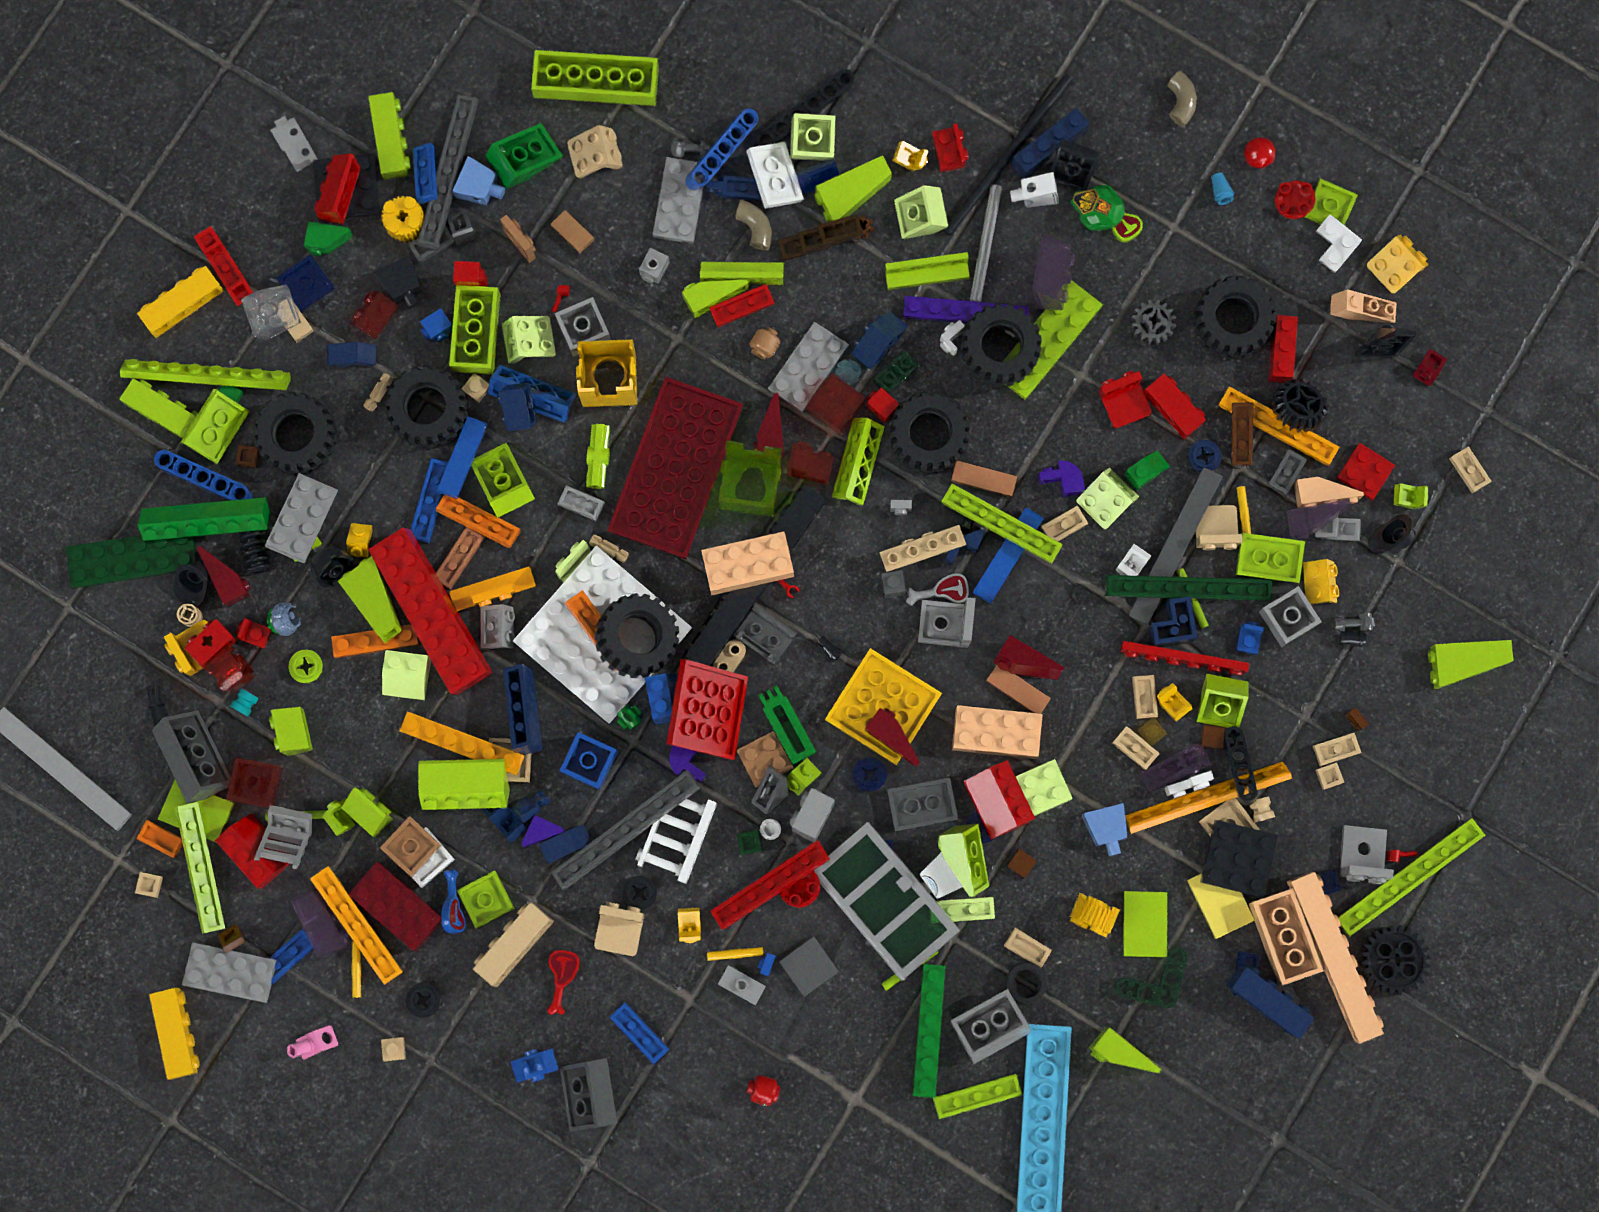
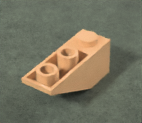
[1330,290,1396,323]
[1294,477,1364,510]

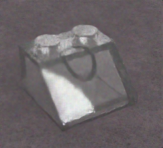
[241,285,301,340]

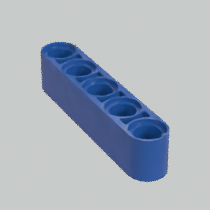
[685,108,758,190]
[154,450,253,501]
[973,507,1044,604]

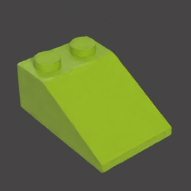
[471,443,535,518]
[938,824,989,897]
[1089,1027,1162,1073]

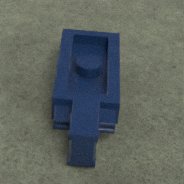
[707,176,762,201]

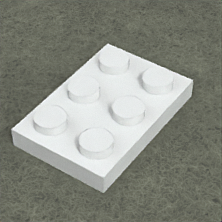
[746,142,804,208]

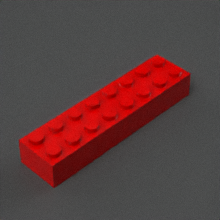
[368,527,493,695]

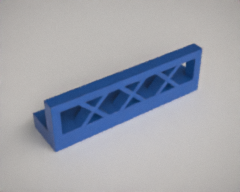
[488,365,577,423]

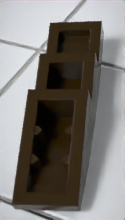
[778,214,863,261]

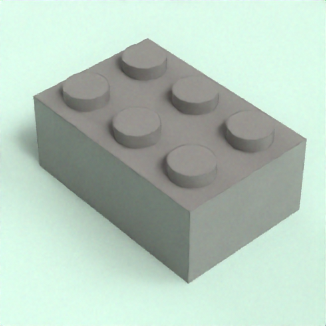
[790,788,835,843]
[951,989,1030,1064]

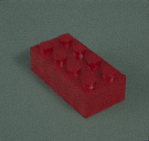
[348,862,442,952]

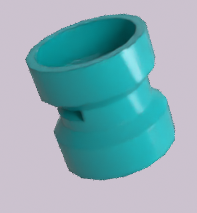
[230,688,259,717]

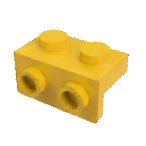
[1303,559,1339,604]

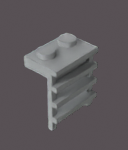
[255,805,312,869]

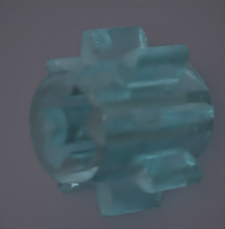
[835,359,861,386]

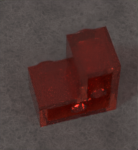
[787,442,834,485]

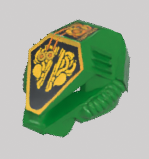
[1071,185,1125,231]

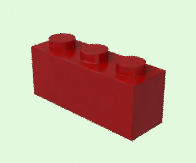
[1268,315,1298,383]
[1144,373,1206,440]

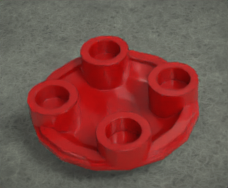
[1274,180,1316,219]
[780,871,820,908]

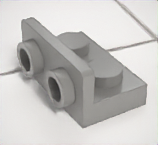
[481,604,515,649]

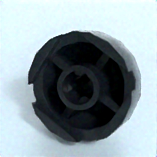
[310,545,354,588]

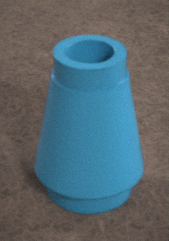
[1211,173,1234,205]

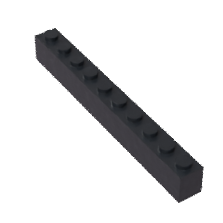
[685,485,826,667]

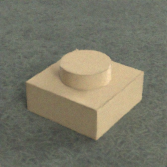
[462,373,489,403]
[1315,763,1344,790]
[135,872,163,898]
[381,1037,406,1061]

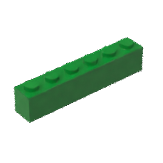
[138,497,271,541]
[912,964,945,1098]

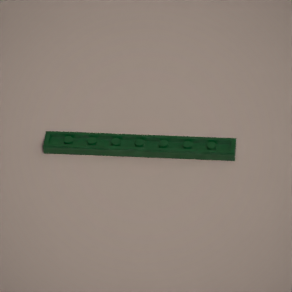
[1105,575,1272,601]

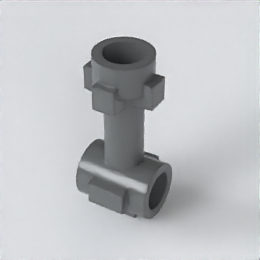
[671,137,710,157]
[1333,613,1375,632]

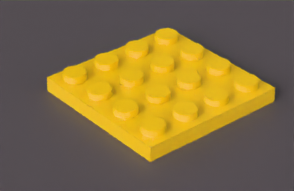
[825,648,942,765]

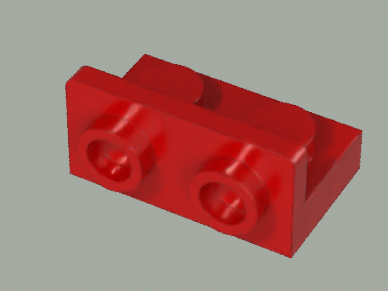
[932,123,968,172]

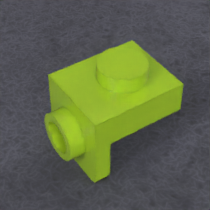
[1394,483,1428,509]
[786,758,821,796]
[322,798,355,836]

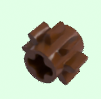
[857,214,874,241]

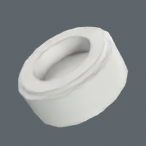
[760,819,781,840]

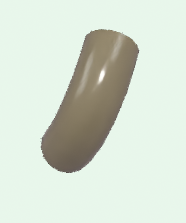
[1167,70,1197,127]
[735,200,772,251]

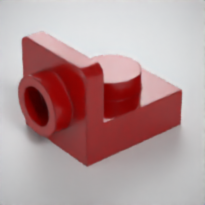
[236,618,272,649]

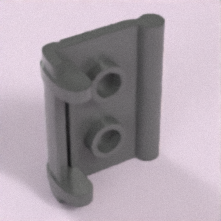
[733,604,797,665]

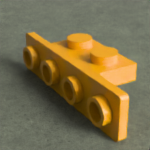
[450,567,536,611]

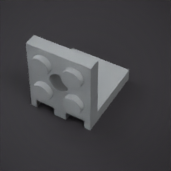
[918,597,976,648]
[1339,825,1394,884]

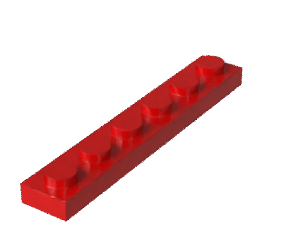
[1120,641,1250,676]
[711,840,830,930]

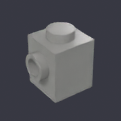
[639,248,670,284]

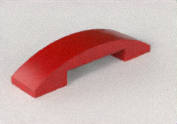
[194,226,255,307]

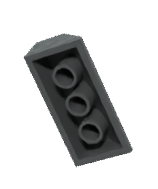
[152,710,234,804]

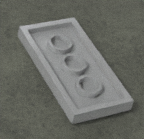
[653,157,704,244]
[768,322,849,413]
[265,473,338,564]
[182,943,277,1003]

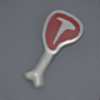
[906,573,969,606]

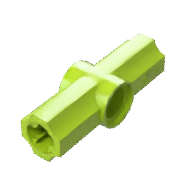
[586,424,610,489]

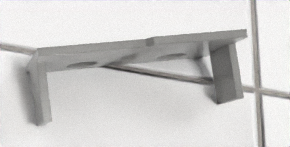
[271,116,317,172]

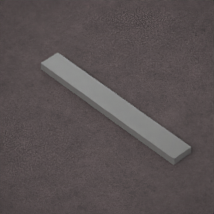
[0,707,132,831]

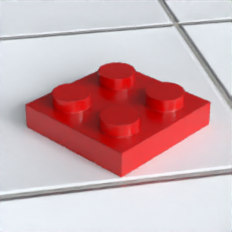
[1336,443,1395,501]

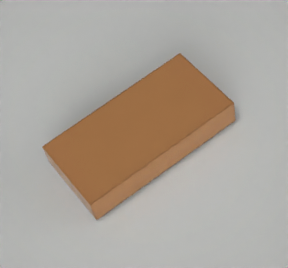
[551,210,594,254]

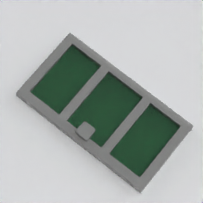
[814,822,961,981]

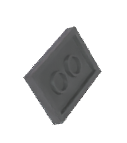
[887,778,958,832]

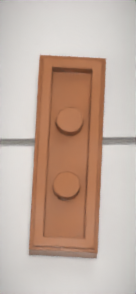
[951,461,1017,498]
[436,527,485,590]
[986,665,1051,714]

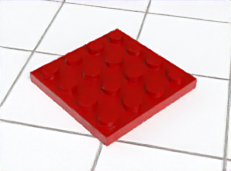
[666,659,748,760]

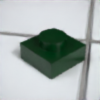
[737,830,762,856]

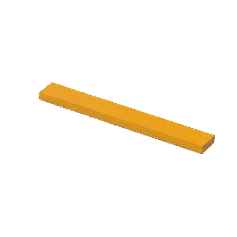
[1125,762,1292,834]

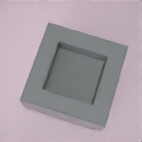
[890,500,912,516]

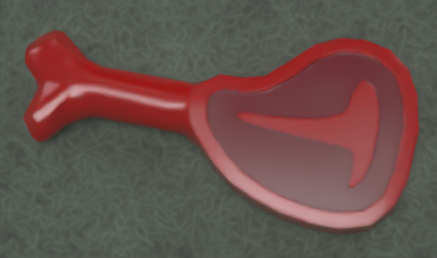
[547,950,580,1015]

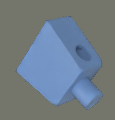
[452,157,505,205]
[1082,803,1127,856]

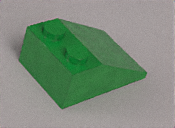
[485,123,563,189]

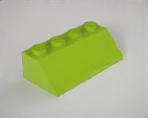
[418,759,510,810]

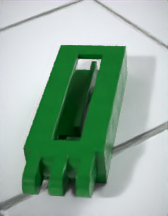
[758,685,816,766]

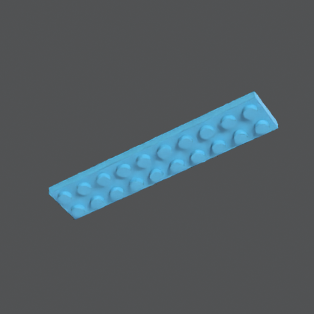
[1016,1024,1071,1212]

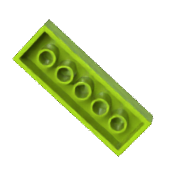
[531,50,659,106]

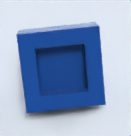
[758,953,775,976]

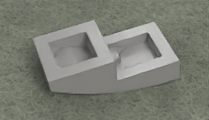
[1315,516,1361,541]

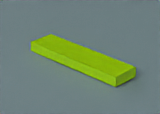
[933,1074,1022,1119]

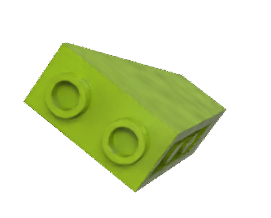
[814,156,892,222]
[338,556,402,643]
[1428,640,1514,689]

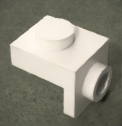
[940,320,965,356]
[1116,544,1151,576]

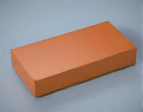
[136,820,183,858]

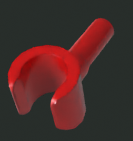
[551,285,570,313]
[777,579,799,598]
[1387,850,1418,863]

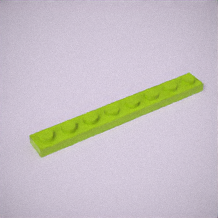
[120,359,291,390]
[1338,818,1485,937]

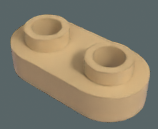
[713,640,746,673]

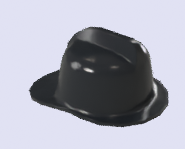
[1368,514,1416,554]
[174,560,210,606]

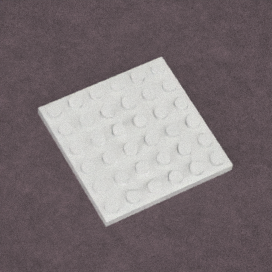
[513,546,692,724]

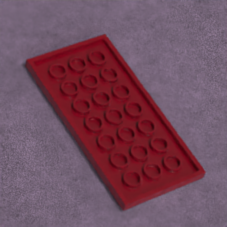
[607,377,744,560]

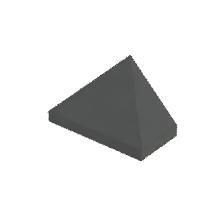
[751,766,789,814]

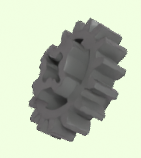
[1131,299,1176,345]

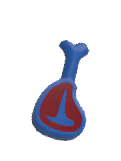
[441,869,466,934]

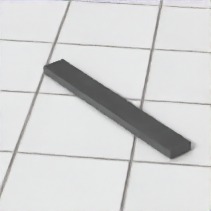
[417,94,478,250]
[1129,467,1223,626]
[551,770,700,891]

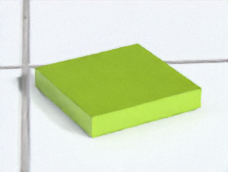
[1304,178,1358,225]
[457,871,515,929]

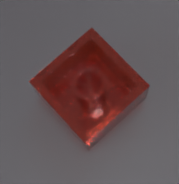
[807,373,866,435]
[226,758,283,809]

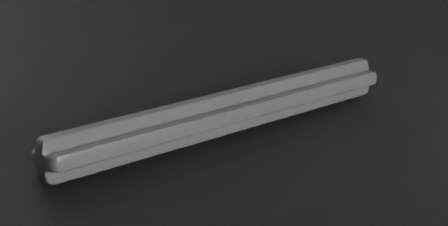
[970,185,1002,302]

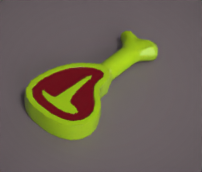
[1111,212,1143,242]

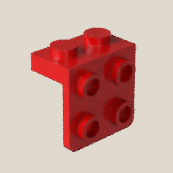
[1098,371,1152,429]

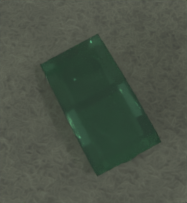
[873,351,920,394]

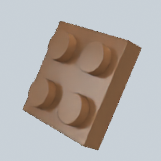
[500,215,536,263]
[736,731,794,788]
[380,816,442,877]

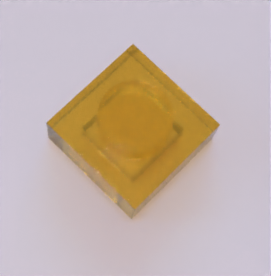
[1137,718,1167,746]

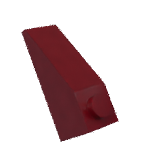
[753,393,784,460]
[197,546,251,607]
[993,635,1065,680]
[865,708,920,768]

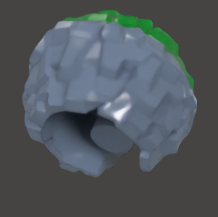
[267,603,301,636]

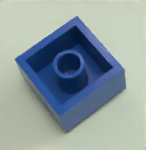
[560,732,618,790]

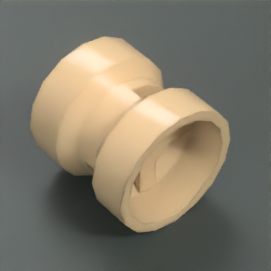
[177,604,203,627]
[1249,797,1275,823]

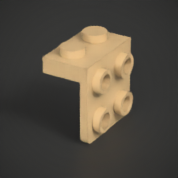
[568,125,623,178]
[1195,505,1242,550]
[594,902,644,956]

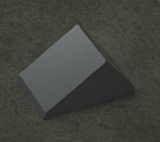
[447,210,477,246]

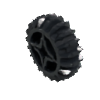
[1271,378,1329,433]

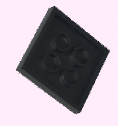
[313,154,380,221]
[1200,820,1278,898]

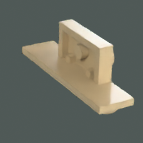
[880,525,966,573]

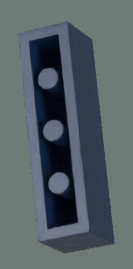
[1011,108,1090,179]
[503,664,542,755]
[1226,965,1314,1039]

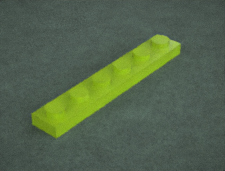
[941,484,1063,564]
[175,802,225,934]

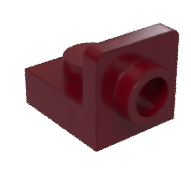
[1413,348,1447,386]

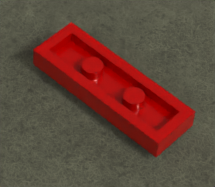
[709,284,774,328]

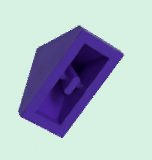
[522,815,565,848]

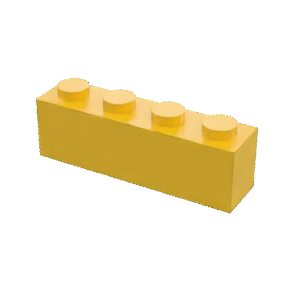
[137,266,224,338]
[149,988,200,1080]

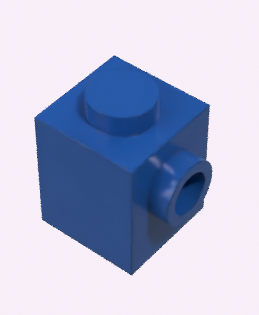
[420,308,453,343]

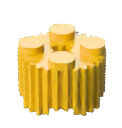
[381,196,425,243]
[1070,893,1120,937]

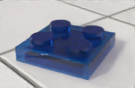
[276,254,335,312]

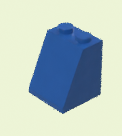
[645,673,678,725]

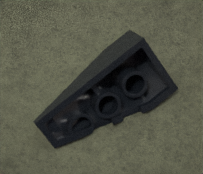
[1355,325,1416,357]

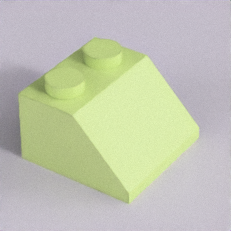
[894,185,948,239]
[382,650,431,701]

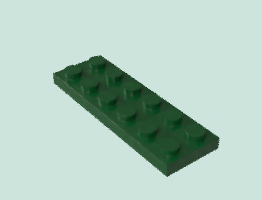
[66,535,197,589]

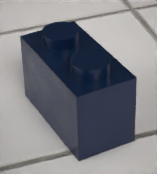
[498,383,537,431]

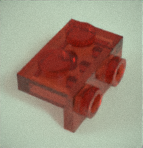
[350,291,398,340]

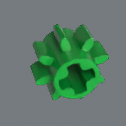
[617,704,643,730]

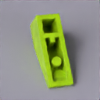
[682,279,749,318]

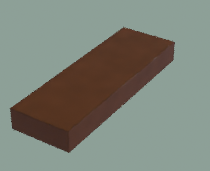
[1231,402,1253,465]

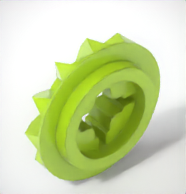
[289,650,323,683]

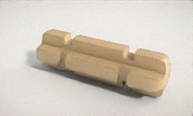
[363,373,393,412]
[589,535,629,563]

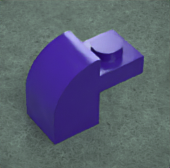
[1038,461,1085,498]
[669,746,706,783]

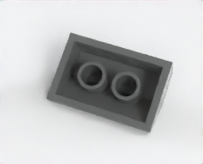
[560,1058,617,1132]

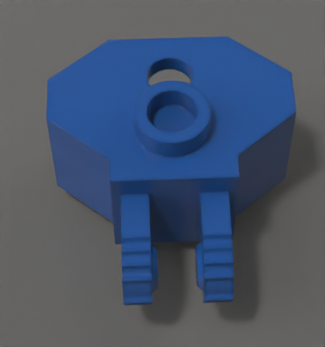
[511,1049,559,1083]

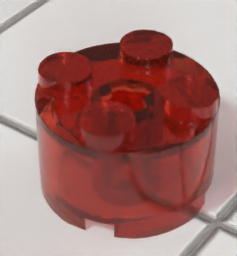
[204,645,255,694]

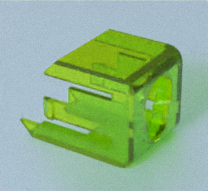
[719,441,782,517]

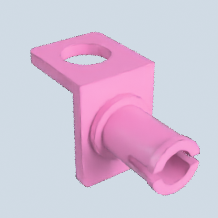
[287,1025,338,1059]

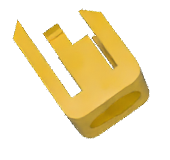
[576,339,637,407]

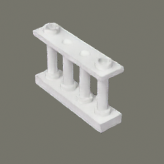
[635,799,717,884]

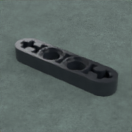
[1224,726,1257,805]

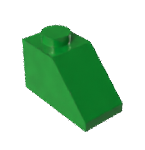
[304,222,353,256]
[1124,450,1170,492]

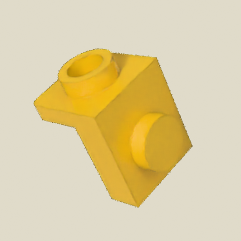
[892,141,928,172]
[346,523,373,558]
[1157,683,1192,722]
[678,908,701,943]

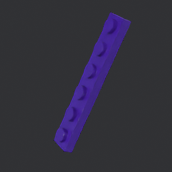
[903,296,1029,323]

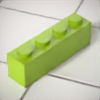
[369,92,411,180]
[119,379,198,439]

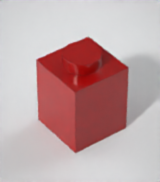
[867,387,900,423]

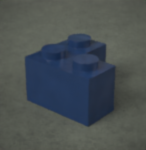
[852,311,908,370]
[1149,596,1197,647]

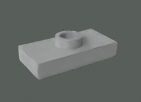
[557,485,605,521]
[718,965,766,1005]

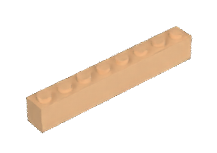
[1287,872,1384,1044]

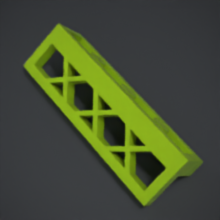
[885,252,970,290]
[700,262,784,285]
[832,418,885,505]

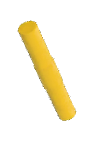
[1237,486,1251,534]
[351,941,361,998]
[707,947,763,961]

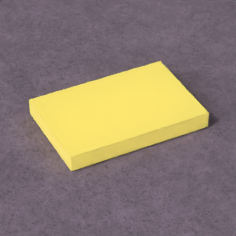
[1187,874,1255,939]

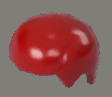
[1244,137,1276,169]

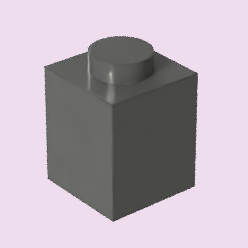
[881,571,906,598]

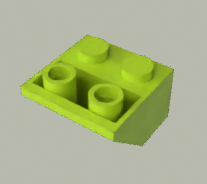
[269,707,313,756]
[341,787,393,838]

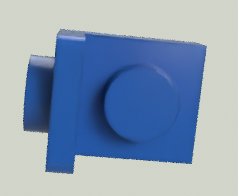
[1236,621,1264,655]

